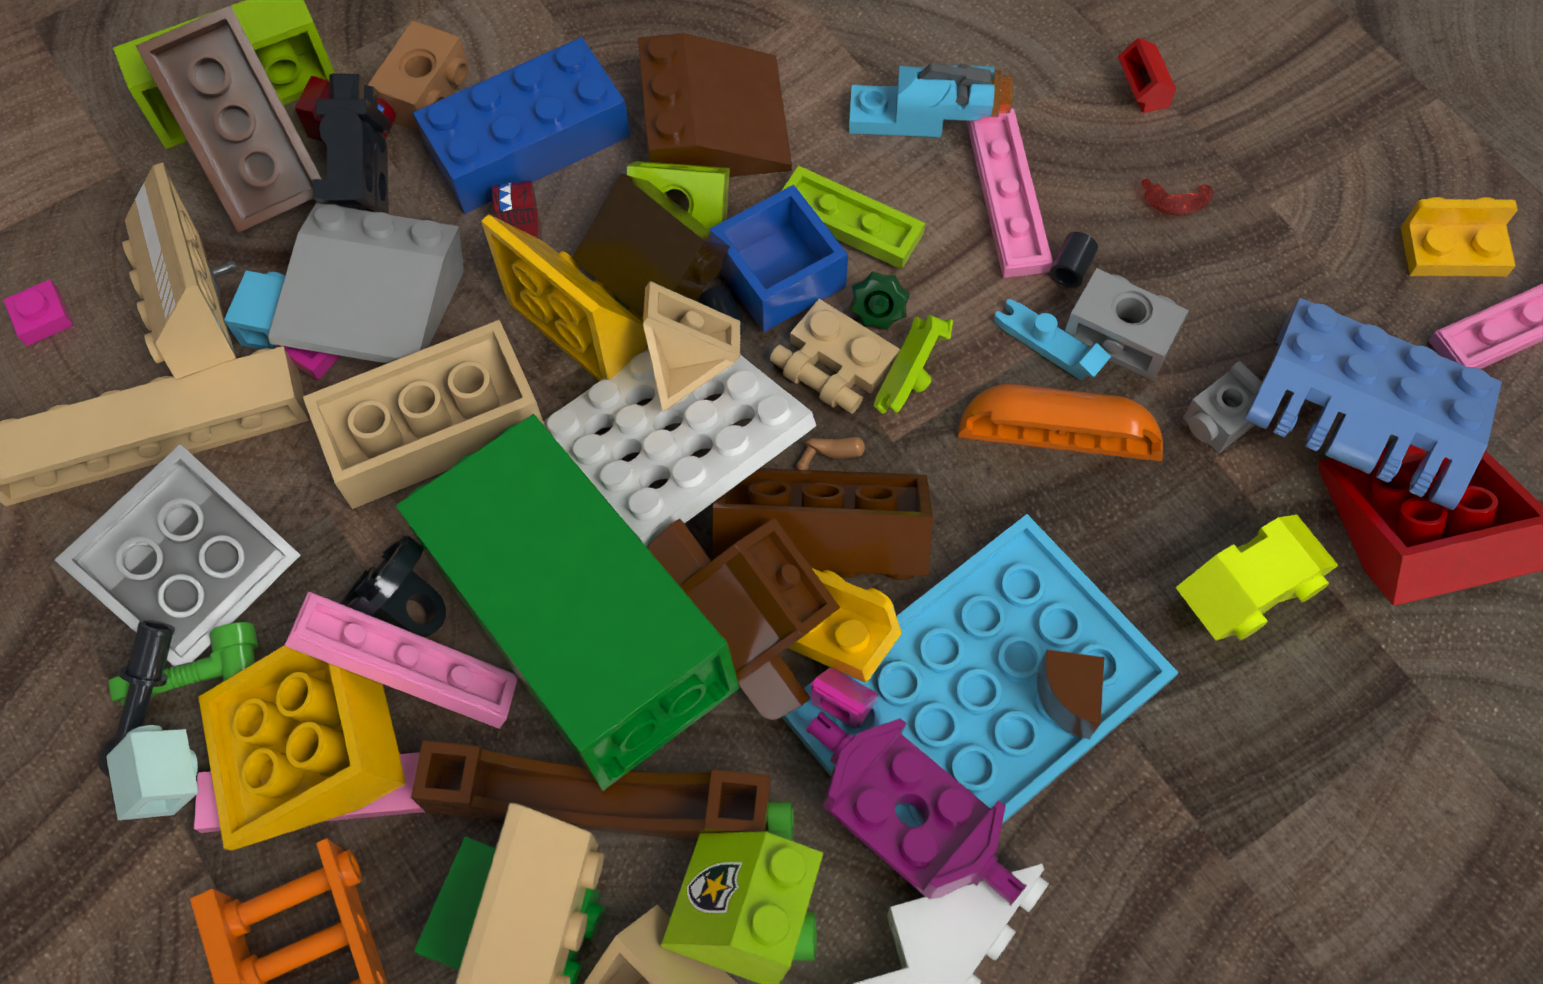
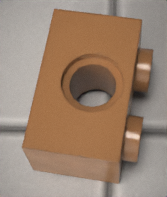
[368,20,469,132]

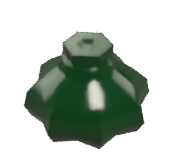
[849,271,910,330]

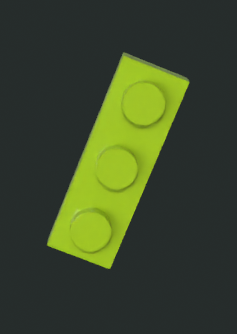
[781,165,925,269]

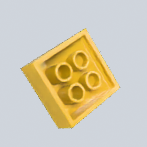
[481,214,648,382]
[198,646,406,851]

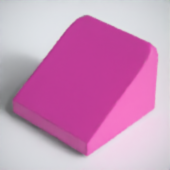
[811,668,878,729]

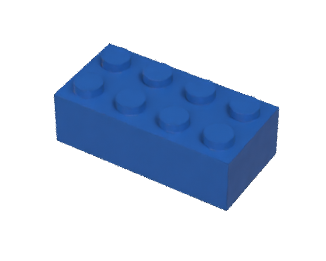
[413,37,631,214]

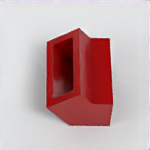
[1117,37,1176,113]

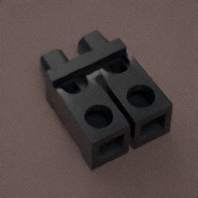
[313,74,390,214]

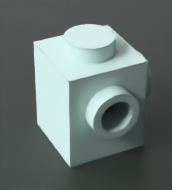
[106,725,199,820]

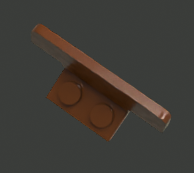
[648,517,840,720]

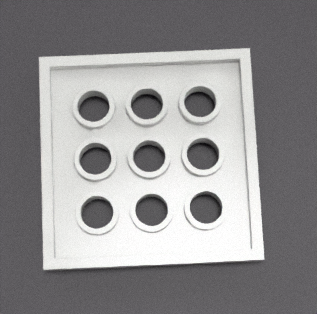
[543,348,816,548]

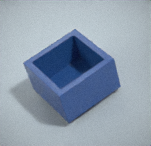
[710,185,848,333]

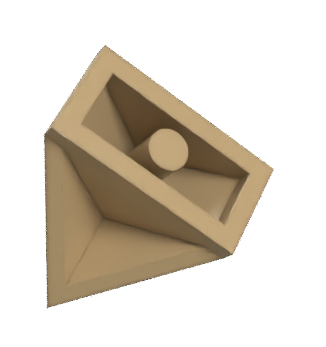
[643,281,740,412]

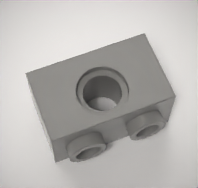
[1065,268,1189,381]

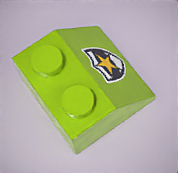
[660,832,823,984]

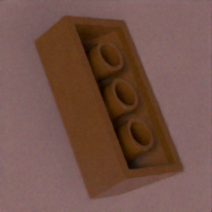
[712,468,933,580]

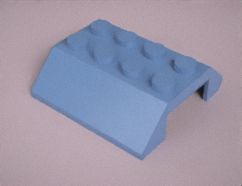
[1244,298,1502,510]

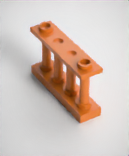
[190,838,388,984]

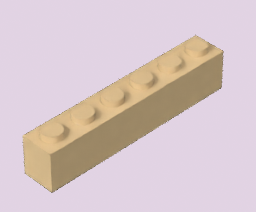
[0,346,310,507]

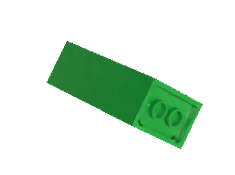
[395,414,740,791]

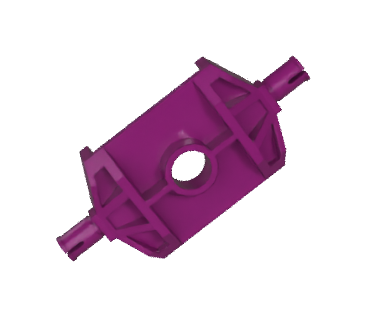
[806,712,1027,906]

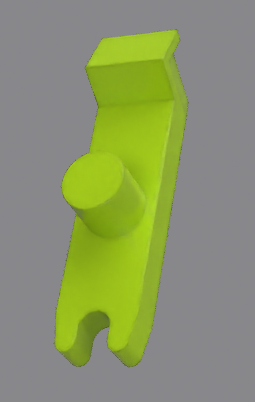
[874,315,953,414]

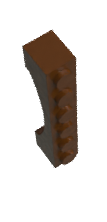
[411,740,771,841]

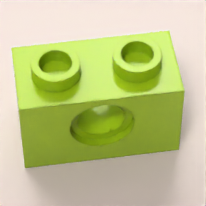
[627,161,730,230]

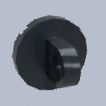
[339,534,446,638]

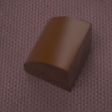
[1037,650,1104,739]

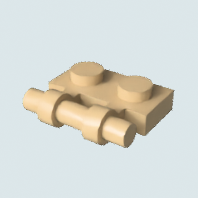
[770,299,900,414]

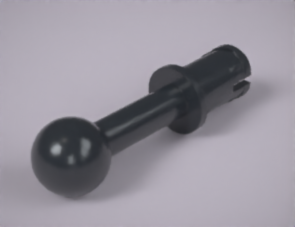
[98,620,175,778]

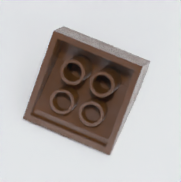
[637,33,792,177]

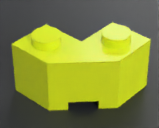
[1175,514,1338,641]

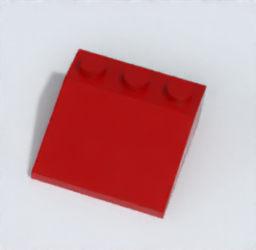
[1318,444,1543,606]

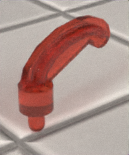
[1141,178,1213,215]

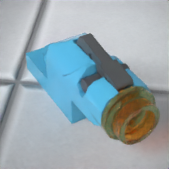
[849,63,1013,137]

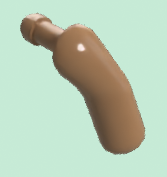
[795,437,865,470]

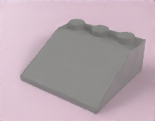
[268,203,464,364]
[55,444,301,667]

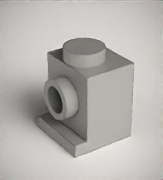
[1183,360,1262,453]

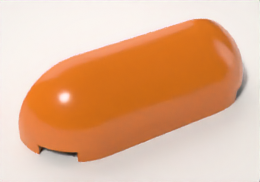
[957,384,1163,461]

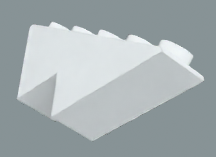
[854,864,1049,984]

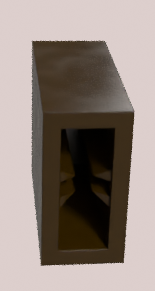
[572,174,730,318]

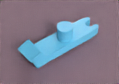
[994,299,1111,380]

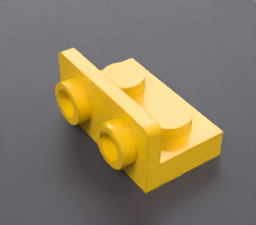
[1400,197,1518,277]
[788,568,902,683]

